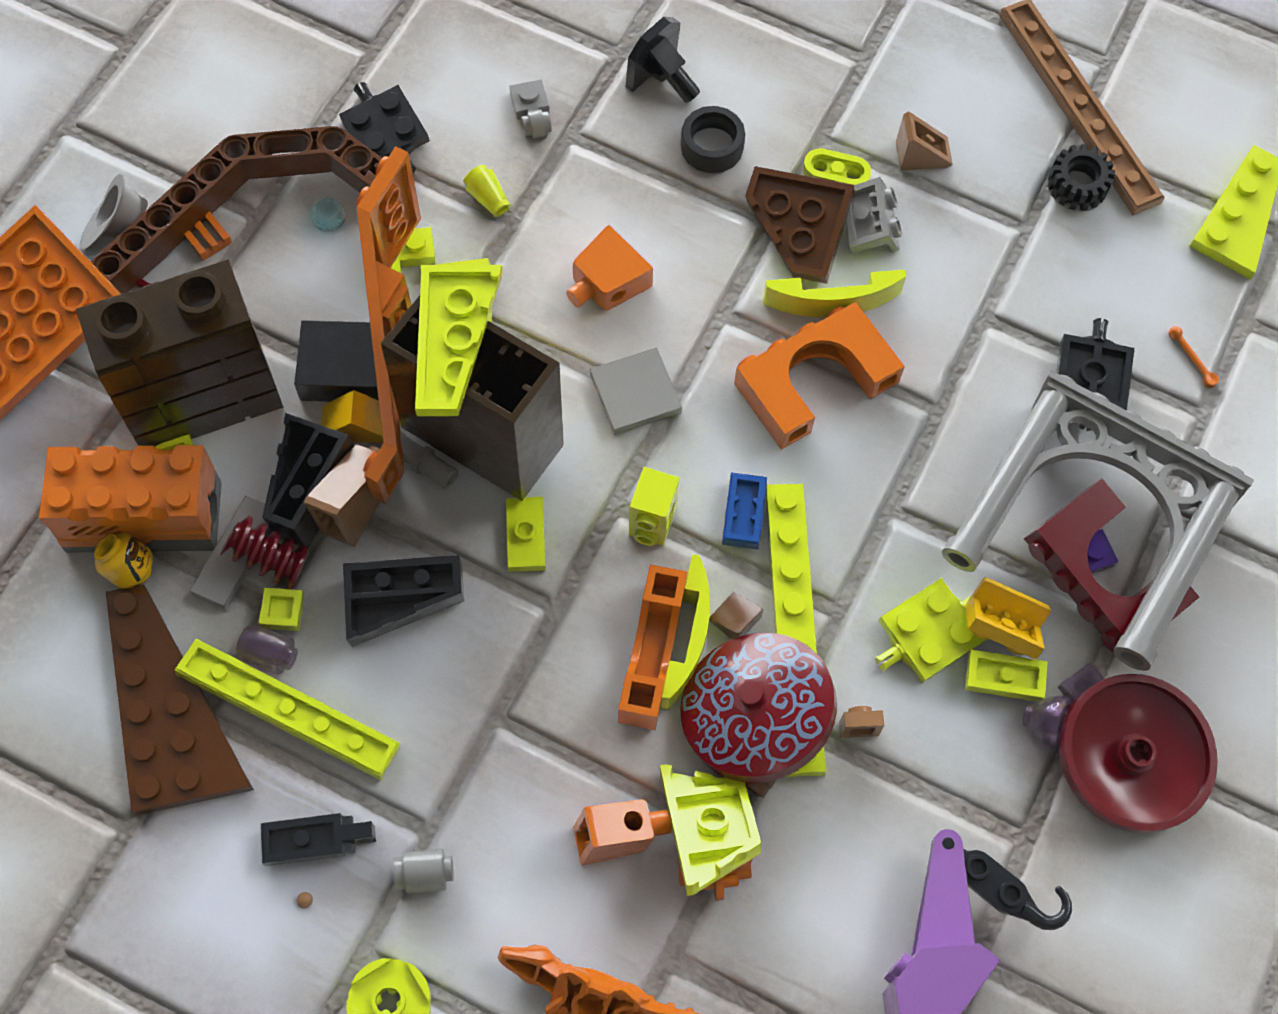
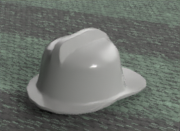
[80,174,148,250]

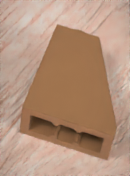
[304,444,380,547]

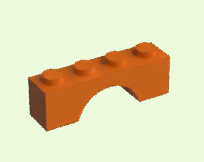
[618,564,688,731]

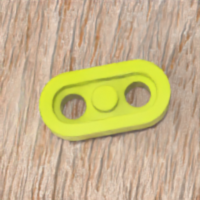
[803,148,871,185]

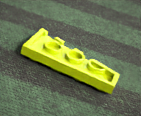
[1189,145,1278,280]
[415,265,503,416]

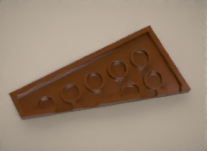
[106,584,254,816]

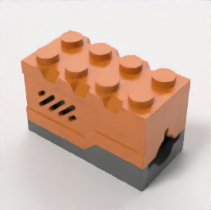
[39,445,222,553]

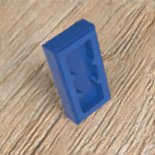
[722,472,767,550]

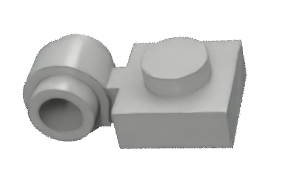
[509,79,552,139]

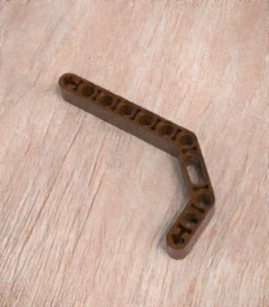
[91,126,382,294]

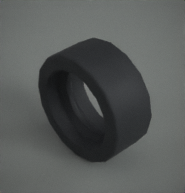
[680,106,746,173]

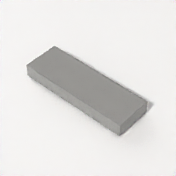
[190,495,271,610]

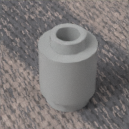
[394,849,454,894]

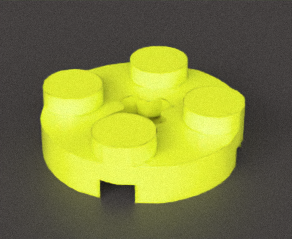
[346,958,431,1014]

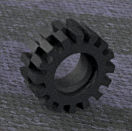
[1048,144,1115,211]

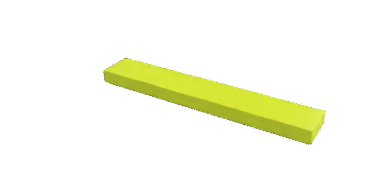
[175,638,400,781]

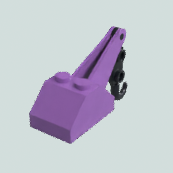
[882,829,1072,1014]

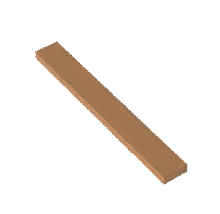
[999,0,1165,215]

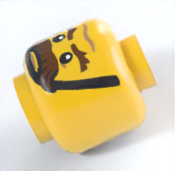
[94,533,153,589]

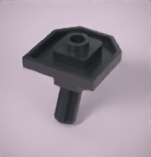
[625,17,700,103]

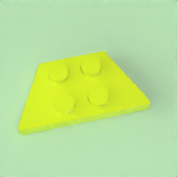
[660,764,761,896]

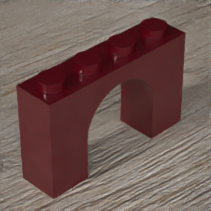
[1024,478,1200,653]

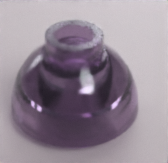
[1022,696,1072,750]

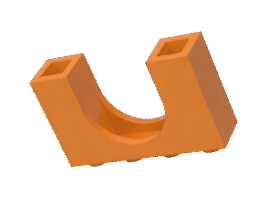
[734,302,905,450]

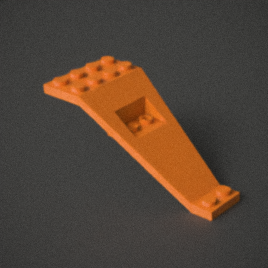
[356,146,421,504]

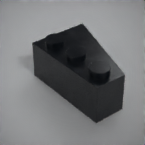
[262,413,355,549]
[343,555,464,647]

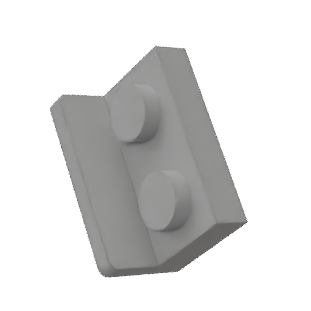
[846,177,903,254]

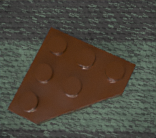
[745,166,855,284]

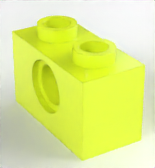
[628,467,680,546]

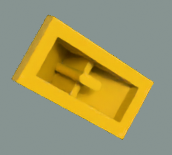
[321,390,384,443]

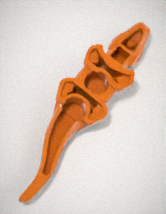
[497,944,700,1014]

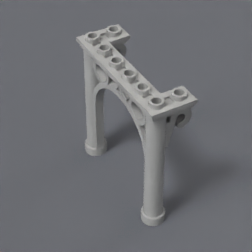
[942,370,1254,671]

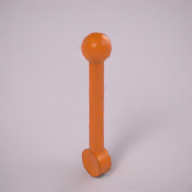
[1168,326,1219,388]

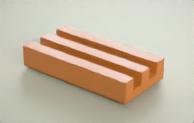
[184,200,232,261]

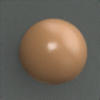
[296,892,313,908]

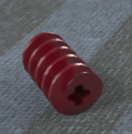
[220,515,307,589]

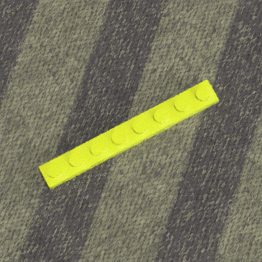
[766,484,826,777]

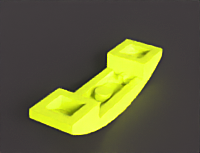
[763,270,906,318]
[661,554,710,710]

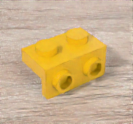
[965,577,1051,660]

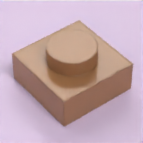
[839,706,885,738]

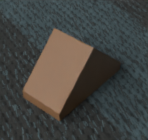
[896,111,953,171]

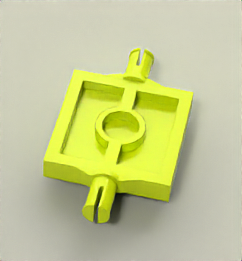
[875,578,985,683]

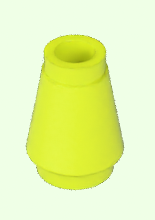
[463,165,511,217]

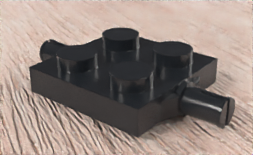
[338,82,430,173]
[1056,318,1135,431]

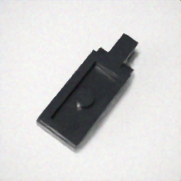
[261,813,376,866]

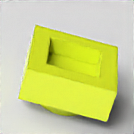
[259,588,305,631]

